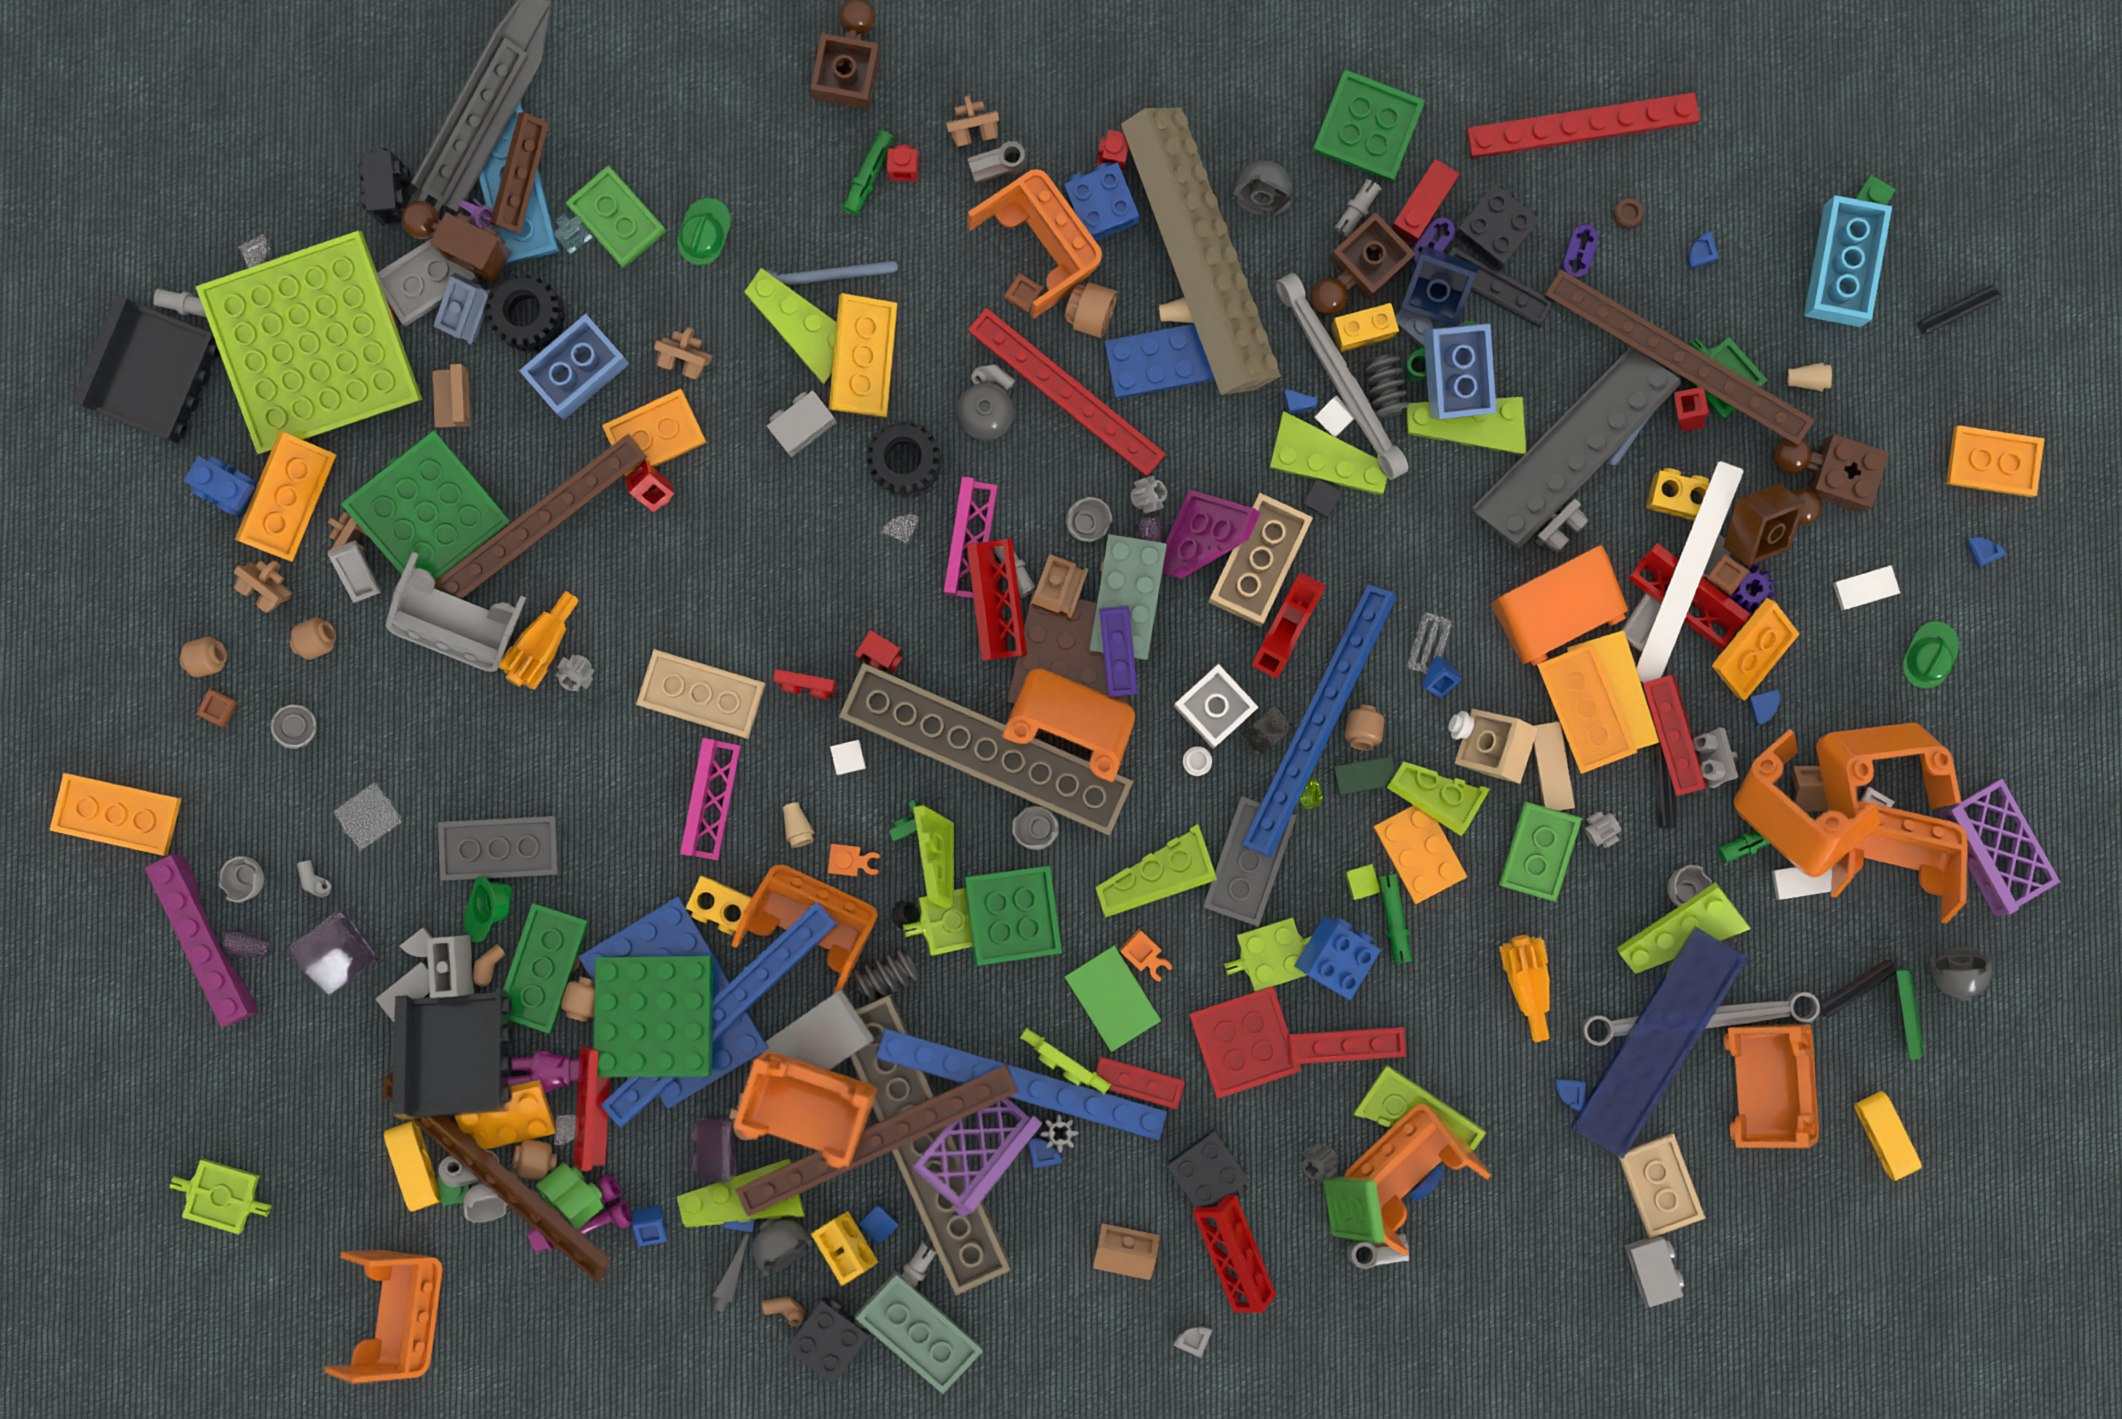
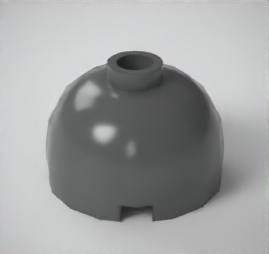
[1234,160,1292,215]
[957,382,1015,442]
[1929,947,1993,1001]
[752,1219,813,1276]

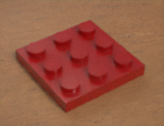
[1189,986,1301,1099]

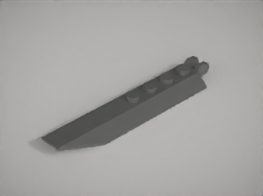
[407,0,551,213]

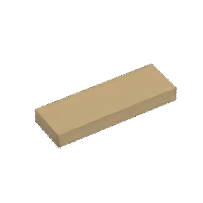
[1533,721,1575,811]

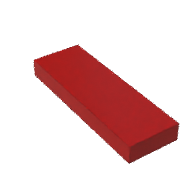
[1096,1056,1185,1109]

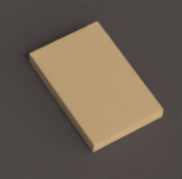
[1616,1133,1705,1239]

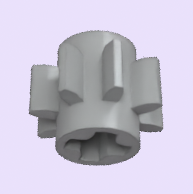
[1131,476,1167,514]
[556,655,594,691]
[1584,811,1622,848]
[1040,1115,1078,1153]

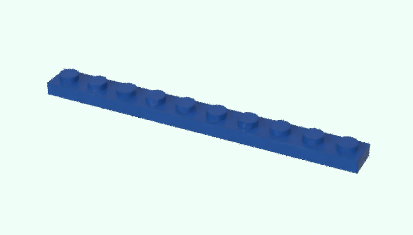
[1242,584,1396,858]
[601,902,838,1128]
[875,1029,1167,1140]

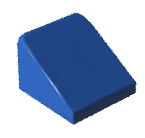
[1282,389,1318,415]
[1422,655,1462,698]
[858,1202,900,1245]
[632,1206,667,1247]

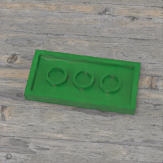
[503,903,590,1034]

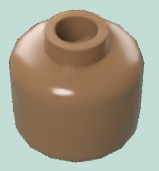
[290,617,336,660]
[179,636,227,678]
[1344,705,1385,750]
[561,976,595,1022]
[511,1139,557,1180]

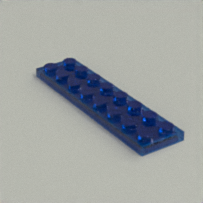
[1570,926,1749,1159]

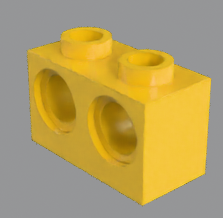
[1331,303,1399,353]
[1646,468,1710,521]
[686,876,752,935]
[811,1211,878,1286]

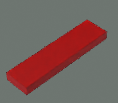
[1287,1027,1406,1065]

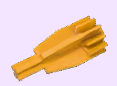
[498,591,578,690]
[1499,935,1550,1042]

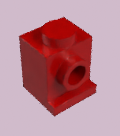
[1097,130,1130,172]
[887,145,919,182]
[1674,387,1710,432]
[625,459,674,512]
[855,630,903,673]

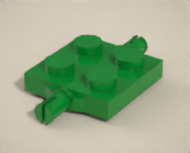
[1685,337,1767,420]

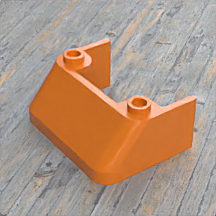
[967,169,1102,319]
[1816,723,1961,819]
[1734,729,1881,877]
[1831,801,1968,924]
[731,865,878,994]
[1343,1104,1491,1256]
[325,1250,442,1383]

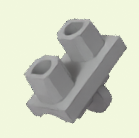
[1535,499,1589,553]
[1693,727,1739,788]

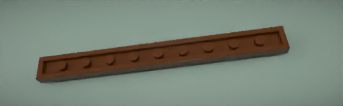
[1545,270,1815,445]
[434,434,647,599]
[735,1064,1019,1217]
[381,1071,611,1283]

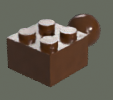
[810,0,881,110]
[401,201,511,283]
[1311,212,1416,315]
[1773,434,1890,513]
[1723,484,1822,566]

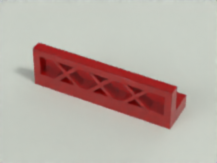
[967,539,1027,661]
[1628,543,1751,650]
[1643,674,1708,796]
[573,1046,610,1171]
[1193,1195,1276,1313]

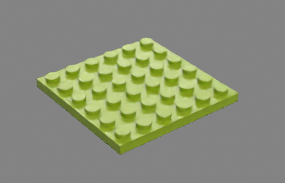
[196,231,422,454]

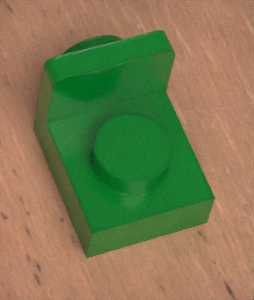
[889,800,923,842]

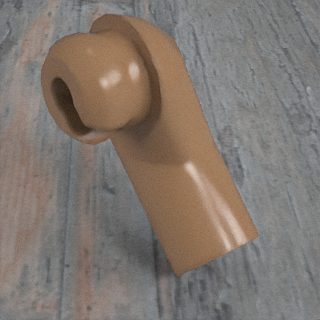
[473,944,506,987]
[762,1296,805,1326]

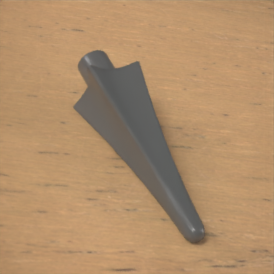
[712,1232,751,1312]

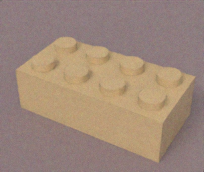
[1208,493,1313,627]

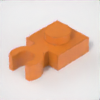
[828,844,881,876]
[1119,929,1172,982]

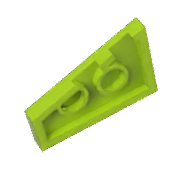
[1387,761,1490,836]
[914,805,954,908]

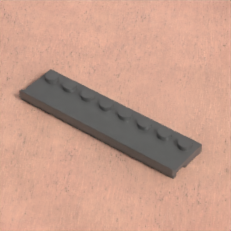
[1472,346,1681,549]

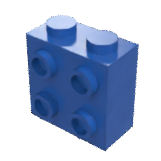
[1064,162,1139,240]
[183,456,259,518]
[1294,915,1381,1001]

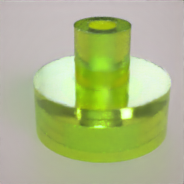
[1297,778,1322,809]

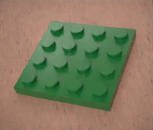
[341,430,511,581]
[594,956,713,1077]

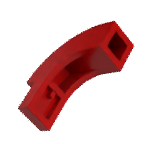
[1251,572,1326,679]

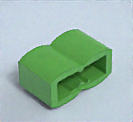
[535,1163,604,1229]

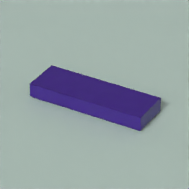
[1099,605,1138,697]

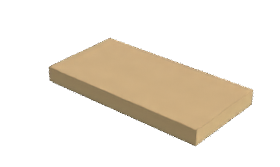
[636,649,766,739]

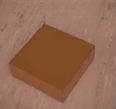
[1004,273,1044,314]
[1706,554,1749,596]
[196,688,238,728]

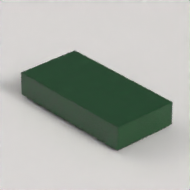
[1334,756,1395,795]

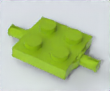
[903,888,972,956]
[1224,917,1312,992]
[1020,1028,1111,1094]
[170,1159,271,1234]

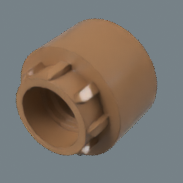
[1065,282,1118,339]

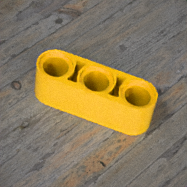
[1854,1091,1922,1181]
[384,1121,441,1212]

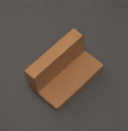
[433,364,471,429]
[1791,766,1858,812]
[1093,1223,1160,1280]

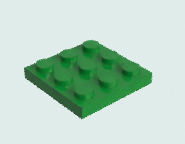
[1312,70,1425,183]
[963,866,1062,966]

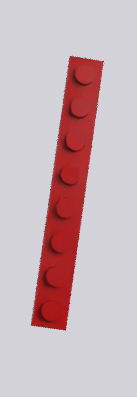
[1466,92,1700,159]
[968,308,1165,478]

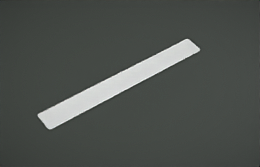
[1636,461,1743,683]

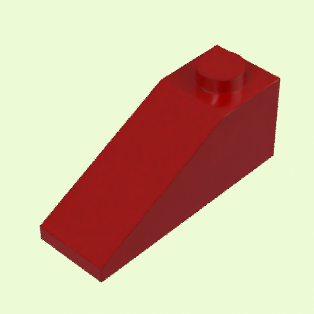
[1392,159,1459,247]

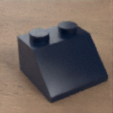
[1401,246,1479,326]

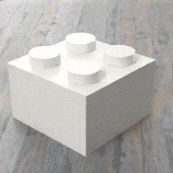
[1174,664,1258,749]

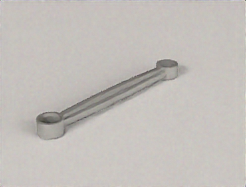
[1275,273,1408,480]
[1581,992,1820,1046]

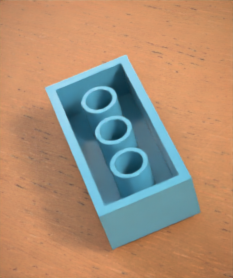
[1804,195,1892,327]

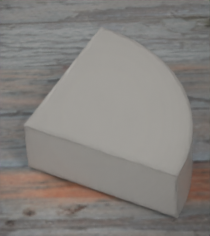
[400,928,433,957]
[1173,1326,1212,1358]

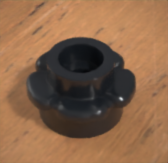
[891,901,918,929]

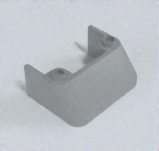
[386,552,526,672]

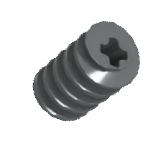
[1363,355,1409,419]
[853,949,920,1002]

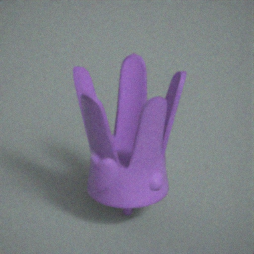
[458,198,493,229]

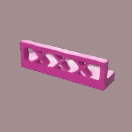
[944,477,998,599]
[680,738,741,861]

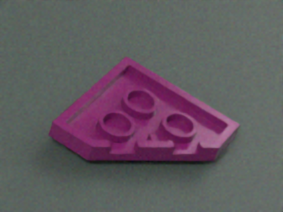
[1162,489,1261,579]

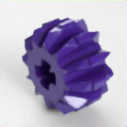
[1726,565,1776,613]

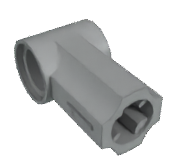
[968,141,1027,184]
[1347,1234,1409,1269]

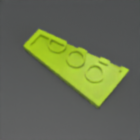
[744,268,837,385]
[1405,397,1526,456]
[1269,411,1387,495]
[1096,824,1217,917]
[1617,882,1751,974]
[1353,1064,1486,1151]
[677,1159,805,1227]

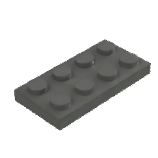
[1203,796,1297,927]
[438,816,560,881]

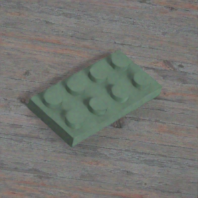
[1089,534,1167,660]
[855,1271,983,1394]

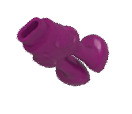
[508,1050,579,1093]
[527,1175,632,1253]

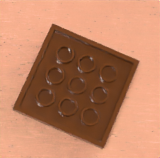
[1007,589,1137,704]

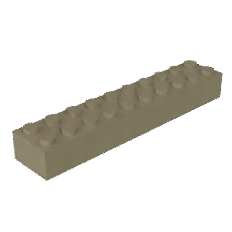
[1121,108,1281,395]
[839,663,1133,836]
[850,994,1011,1295]

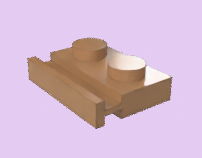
[1031,554,1089,618]

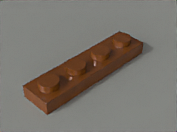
[490,112,549,234]

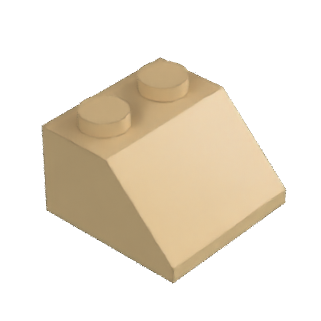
[1454,709,1538,784]

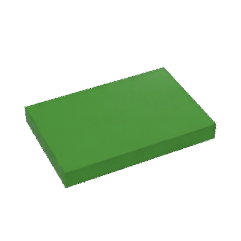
[565,165,666,269]
[1499,801,1582,902]
[1065,946,1161,1052]
[1323,1176,1385,1243]

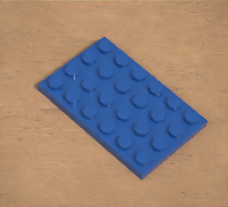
[579,896,768,1109]

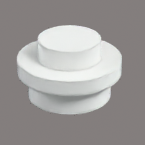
[1449,711,1474,740]
[1183,747,1212,776]

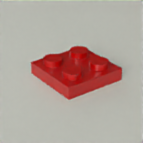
[773,669,839,700]

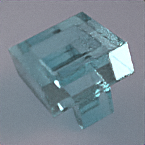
[553,214,593,254]

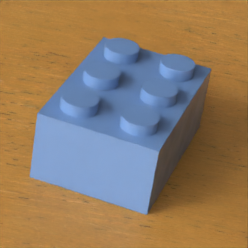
[519,313,629,420]
[1423,324,1497,419]

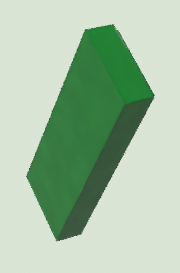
[1896,967,1924,1060]

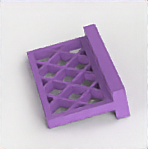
[1937,779,2060,916]
[912,1098,1042,1218]

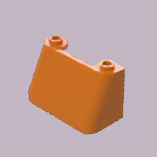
[1490,545,1628,666]
[1002,668,1135,783]
[1724,1023,1819,1148]
[733,1051,878,1168]

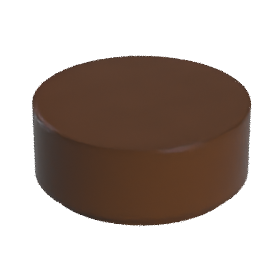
[1613,198,1644,229]

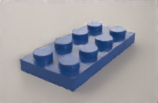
[1104,324,1215,399]

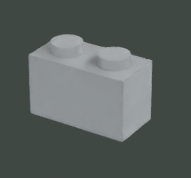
[767,390,837,458]
[427,935,474,998]
[1624,1236,1684,1308]

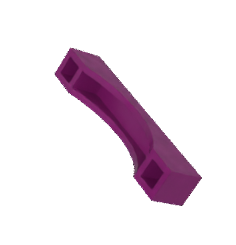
[145,855,259,1027]

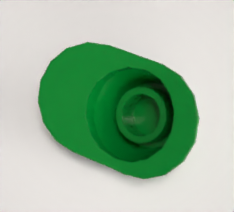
[677,198,731,265]
[1902,621,1959,689]
[464,876,512,942]

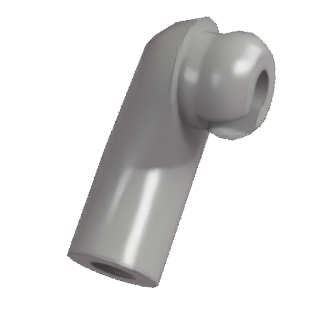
[971,364,1016,392]
[297,860,332,897]

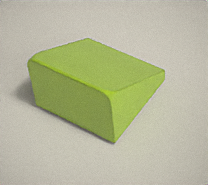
[1344,864,1381,900]

